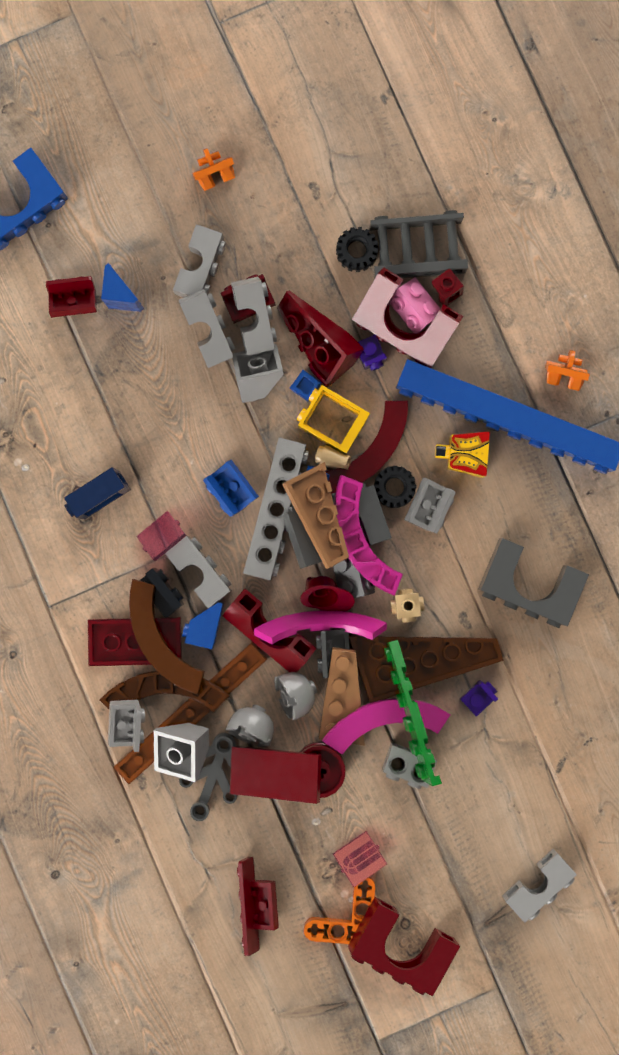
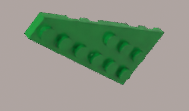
[384,640,442,786]

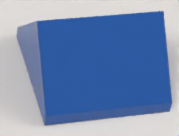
[101,263,144,312]

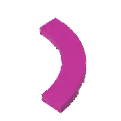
[334,475,403,596]
[254,611,387,644]
[322,698,451,755]

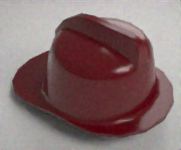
[300,576,355,612]

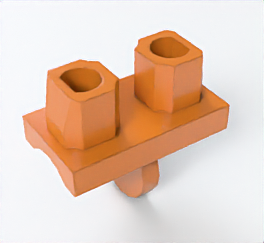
[192,148,235,191]
[545,350,590,391]

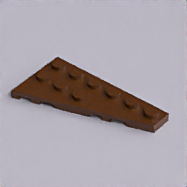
[349,636,504,703]

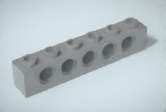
[243,438,309,581]

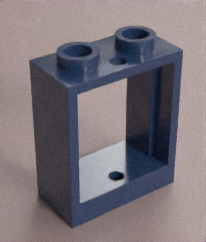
[64,467,131,520]

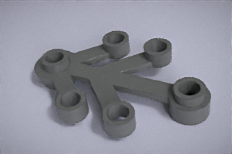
[179,733,237,821]

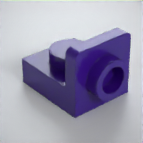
[358,335,387,371]
[460,680,498,717]

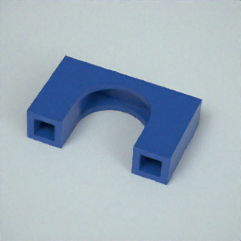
[0,148,68,251]

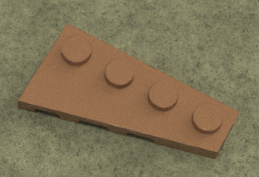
[282,462,349,569]
[318,647,365,746]

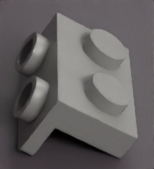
[404,478,456,534]
[108,700,145,752]

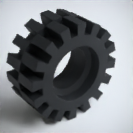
[336,227,378,272]
[374,466,416,508]

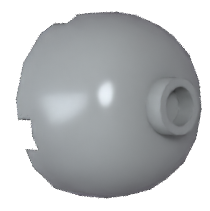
[274,672,317,720]
[226,705,274,748]

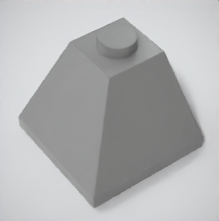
[232,344,284,403]
[154,723,209,782]

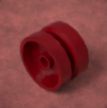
[299,741,345,798]

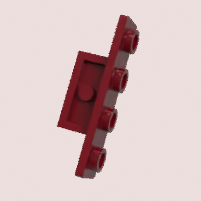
[237,857,279,956]

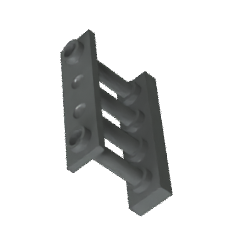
[370,210,468,279]

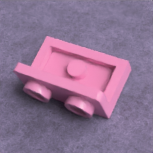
[390,277,440,333]

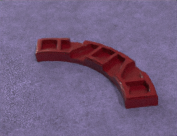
[325,400,408,494]

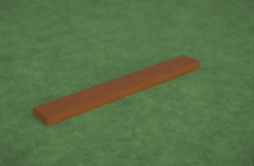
[113,642,267,784]

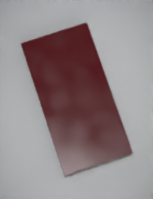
[87,617,182,666]
[230,746,321,804]

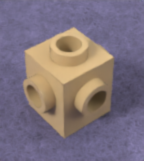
[390,588,425,623]

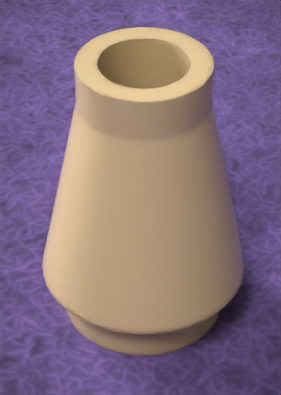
[315,445,351,469]

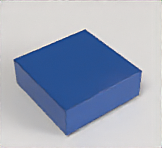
[290,370,322,402]

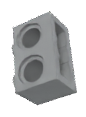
[382,742,437,789]

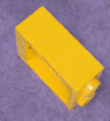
[297,385,370,454]

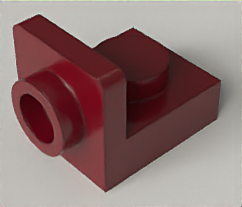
[432,269,464,306]

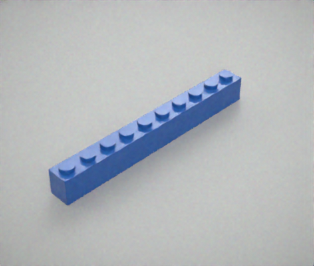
[396,359,619,474]

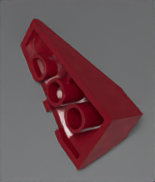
[277,290,364,388]

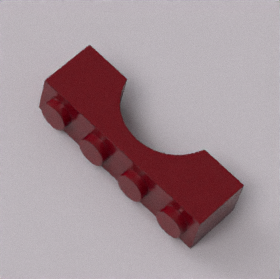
[222,589,317,673]

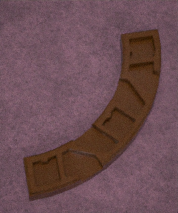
[129,579,205,694]
[100,671,230,713]

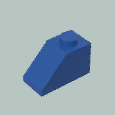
[182,602,224,649]

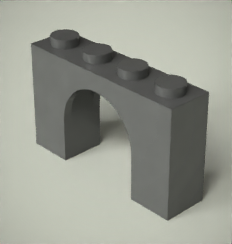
[282,483,392,569]
[478,538,589,628]

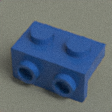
[203,459,259,517]

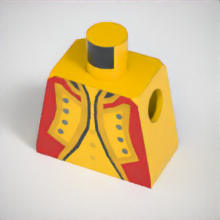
[435,432,490,478]

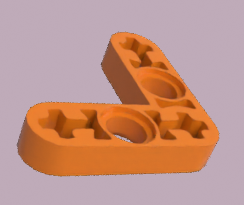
[304,876,375,944]

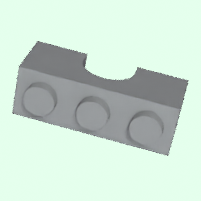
[173,224,226,298]
[231,277,277,355]
[179,289,235,368]
[165,536,232,609]
[502,849,577,923]

